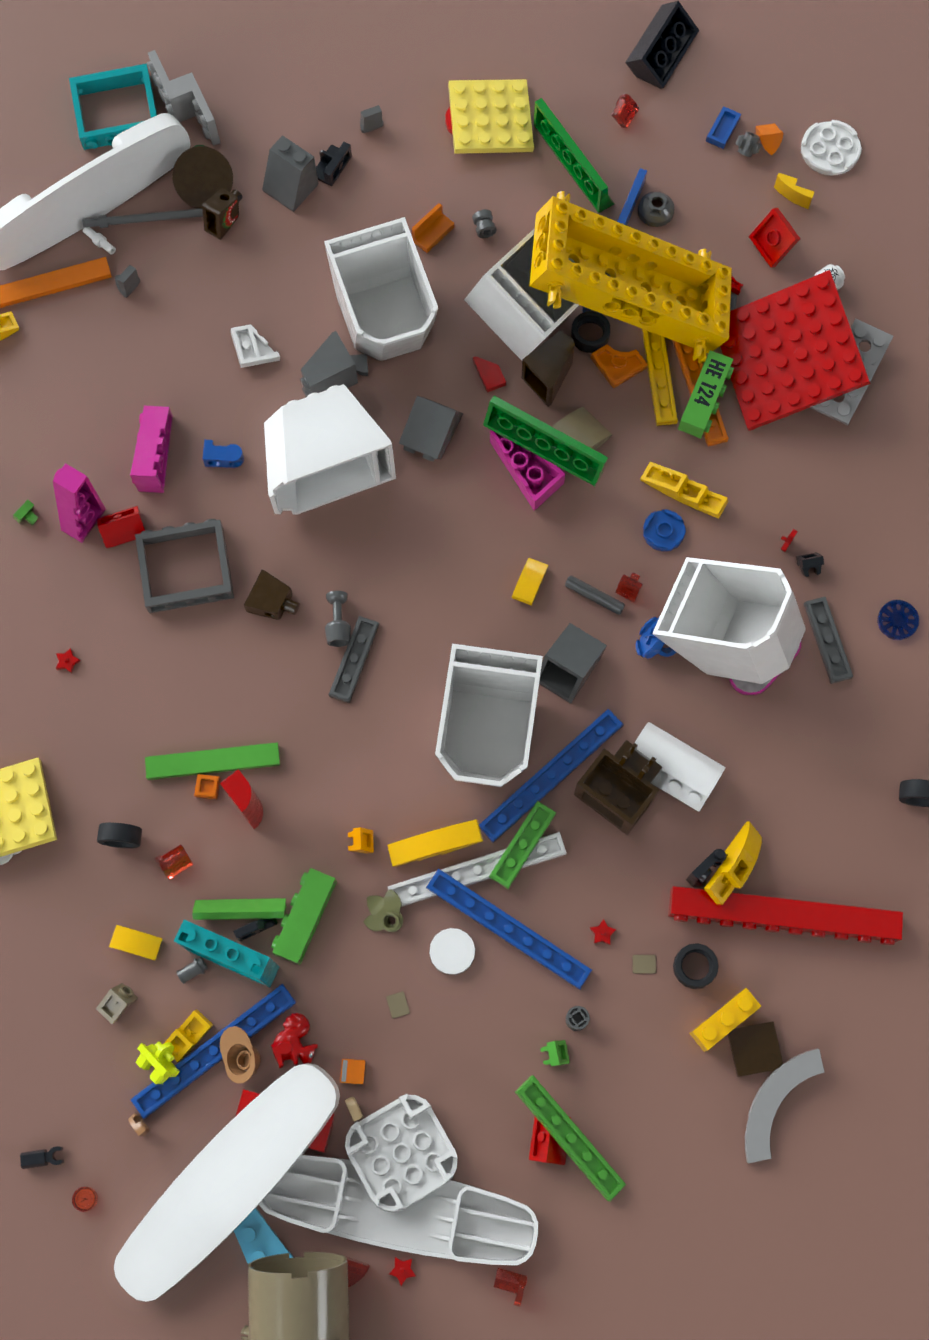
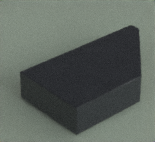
[233,918,278,941]

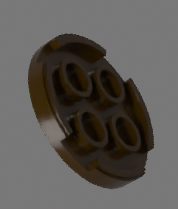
[172,146,233,209]

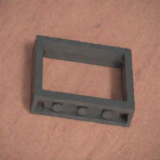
[135,519,234,613]

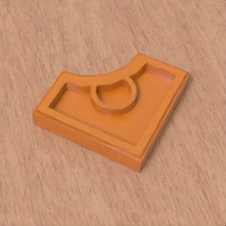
[590,344,648,389]

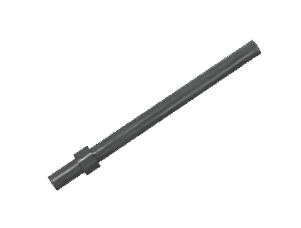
[82,209,203,228]

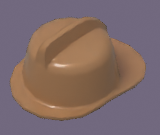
[220,1026,261,1084]

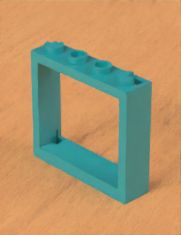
[69,63,158,150]
[174,919,280,988]

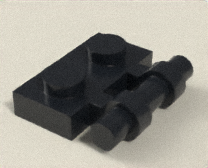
[686,849,726,886]

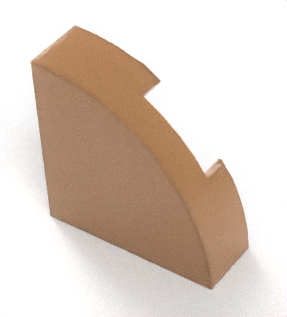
[128,1113,150,1136]

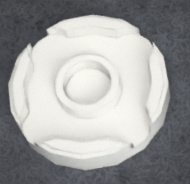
[429,928,475,975]

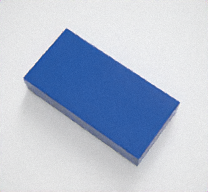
[706,106,741,149]

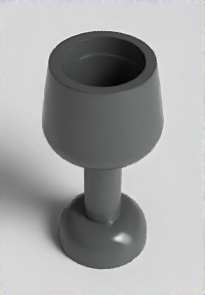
[325,591,351,647]

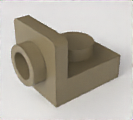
[96,983,138,1024]

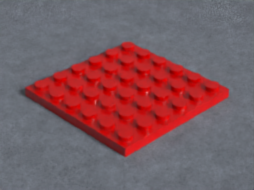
[720,270,871,431]

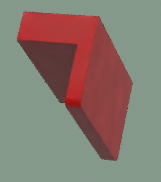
[97,506,145,548]
[529,1117,571,1165]

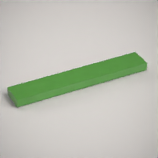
[145,742,280,780]
[515,1075,626,1201]

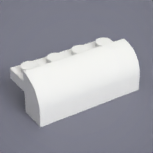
[635,722,726,812]

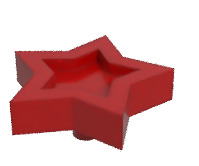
[731,276,743,295]
[781,529,798,552]
[56,648,81,674]
[590,919,616,945]
[389,1257,416,1286]

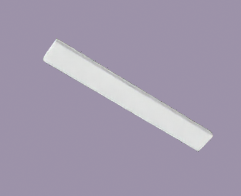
[387,832,567,907]

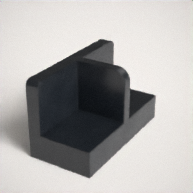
[316,142,352,186]

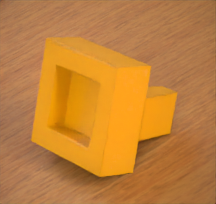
[348,827,374,854]

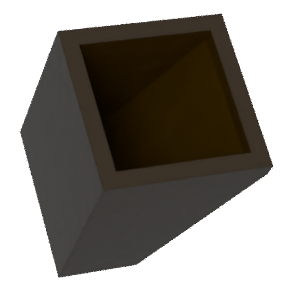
[521,330,575,407]

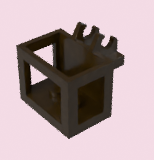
[574,740,663,835]

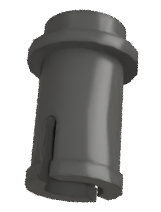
[176,957,208,984]

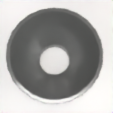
[638,192,674,227]

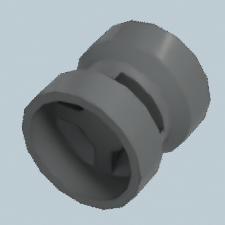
[472,209,497,238]
[565,1006,590,1031]

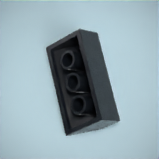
[625,1,699,89]

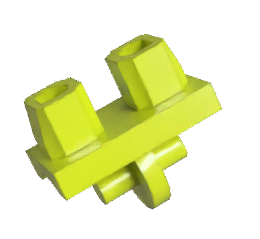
[135,1041,180,1084]

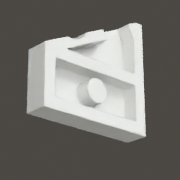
[231,324,280,368]

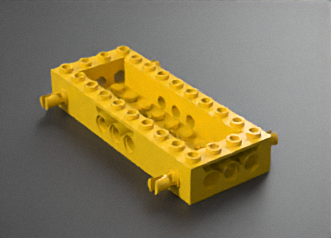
[529,191,732,363]

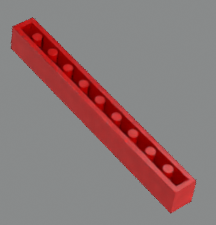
[668,886,903,945]

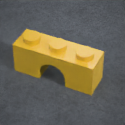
[689,988,761,1052]

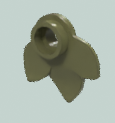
[363,889,403,932]

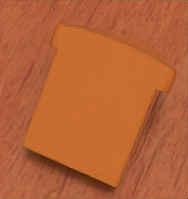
[755,123,784,155]

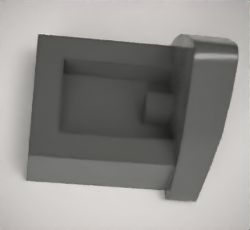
[360,105,383,133]
[115,265,140,298]

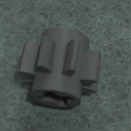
[735,131,762,157]

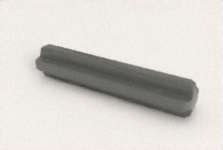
[565,575,625,615]

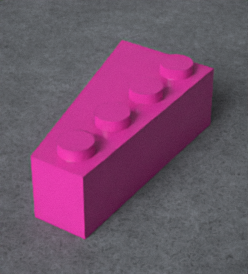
[130,406,173,493]
[490,430,565,511]
[53,463,106,543]

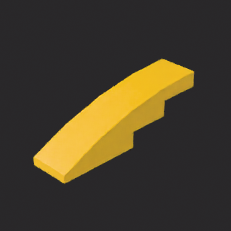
[640,462,729,519]
[387,819,483,867]

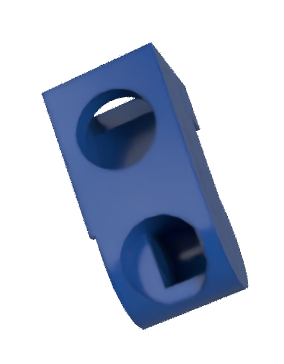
[202,439,244,468]

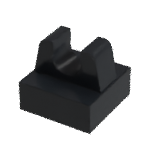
[796,552,824,577]

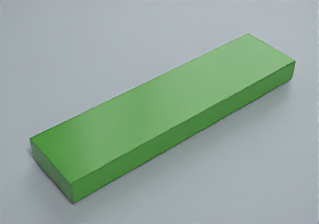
[489,801,556,889]
[192,898,287,920]

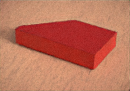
[473,356,506,393]

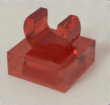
[615,573,643,602]

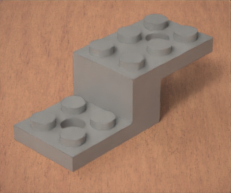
[147,50,220,146]
[810,318,893,426]

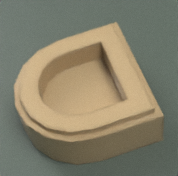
[345,1096,364,1122]

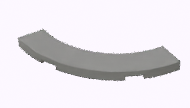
[745,1048,825,1163]

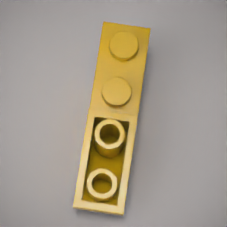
[704,821,762,905]

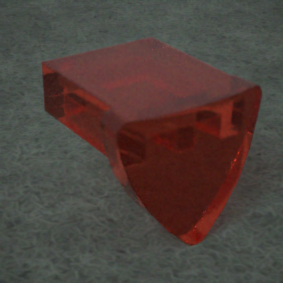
[611,94,639,128]
[154,845,193,880]
[345,1256,370,1287]
[493,1268,527,1307]

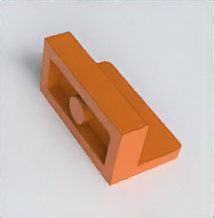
[412,203,455,253]

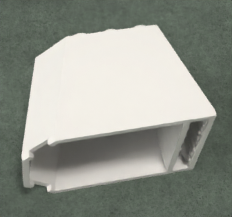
[324,217,438,361]
[464,228,579,360]
[264,384,396,515]
[652,557,806,684]
[435,644,543,787]

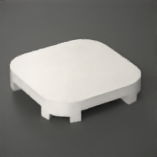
[345,1094,458,1212]

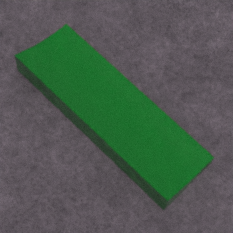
[534,98,615,213]
[483,396,608,486]

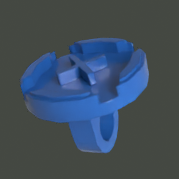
[636,616,677,659]

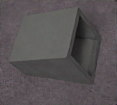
[262,135,319,212]
[300,331,358,397]
[399,396,463,462]
[539,623,607,703]

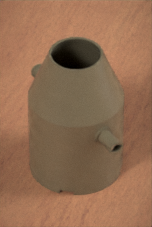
[241,1252,350,1340]

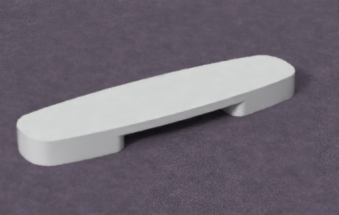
[0,113,191,270]
[114,1063,340,1302]
[259,1155,538,1265]

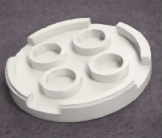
[801,120,862,176]

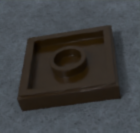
[728,1021,783,1077]

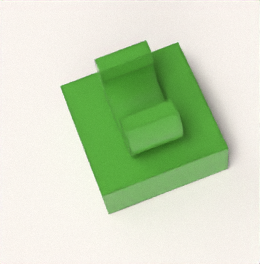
[13,499,38,525]
[541,1040,570,1066]

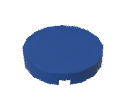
[643,509,686,551]

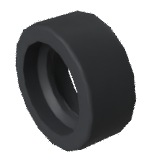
[571,311,610,353]
[899,779,929,807]
[97,822,142,848]
[673,943,719,989]

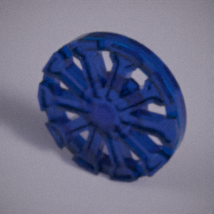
[877,600,919,640]

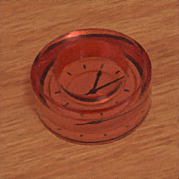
[72,1187,98,1212]

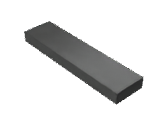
[804,597,853,684]
[329,616,380,703]

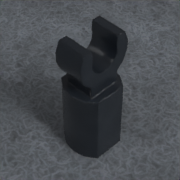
[20,1146,64,1169]

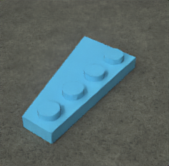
[234,1208,294,1264]

